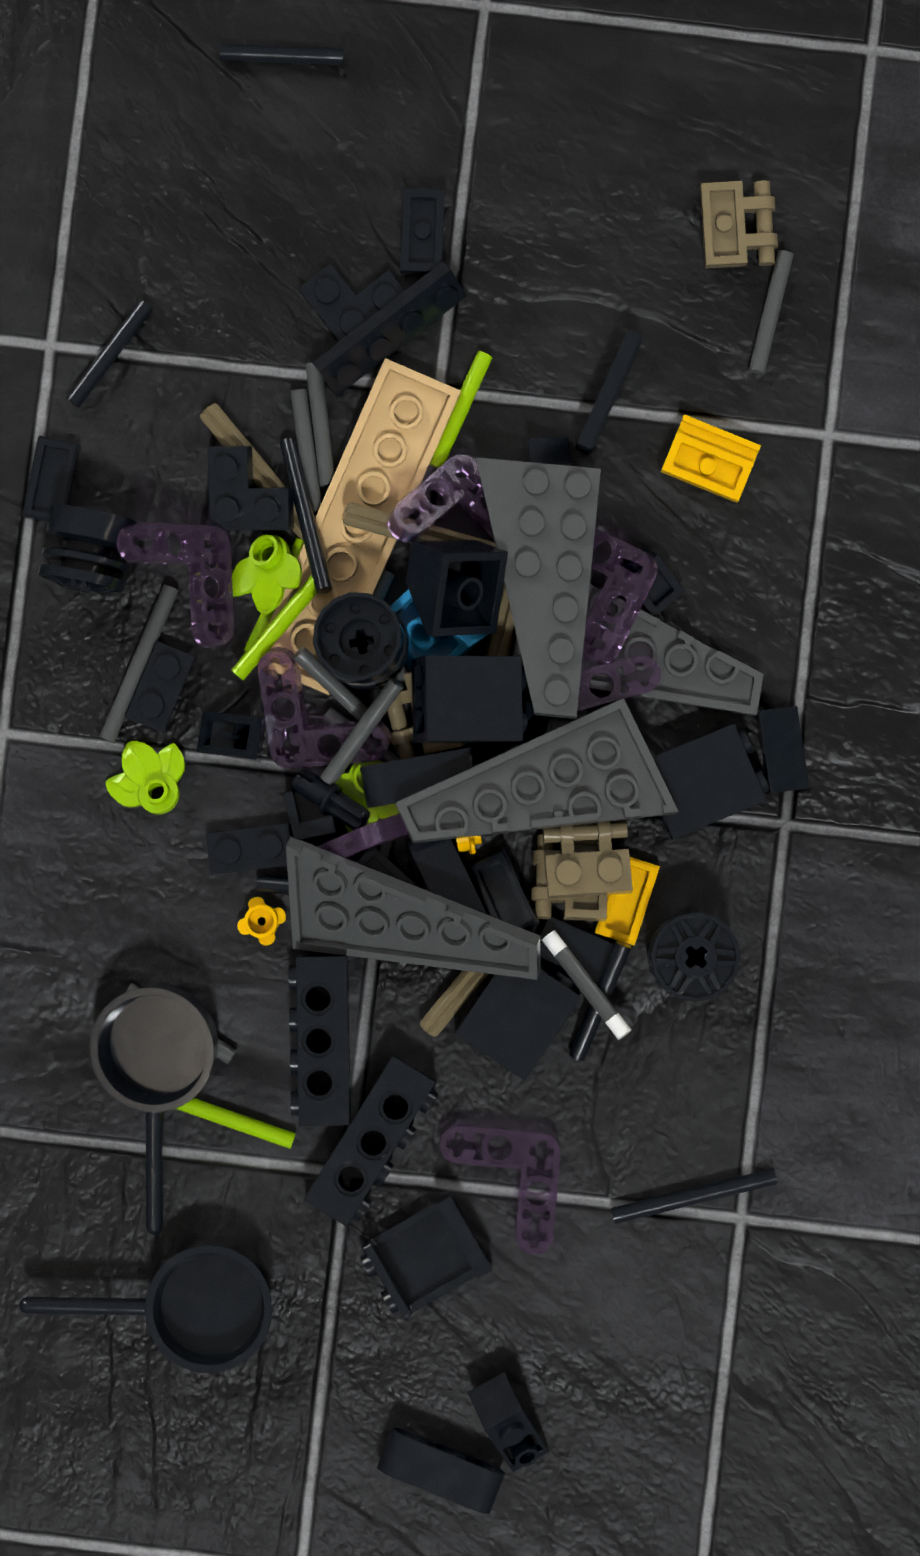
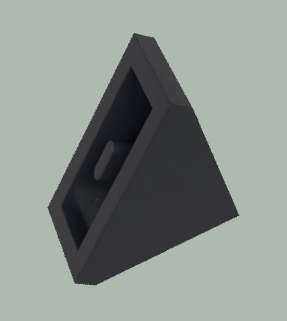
[197,711,267,763]

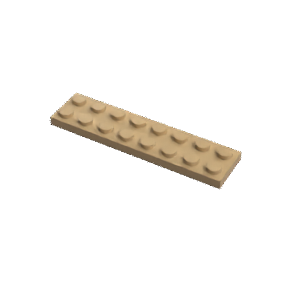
[257,358,461,696]

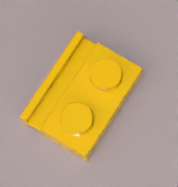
[661,414,761,503]

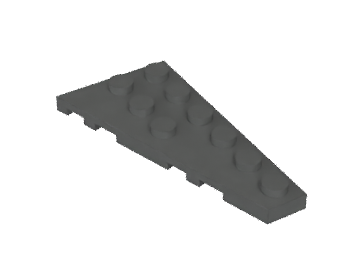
[476,457,601,719]
[513,584,764,716]
[395,698,679,843]
[286,837,541,980]

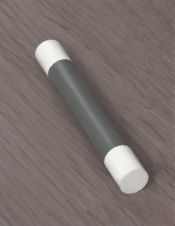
[542,930,631,1040]

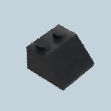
[406,540,508,637]

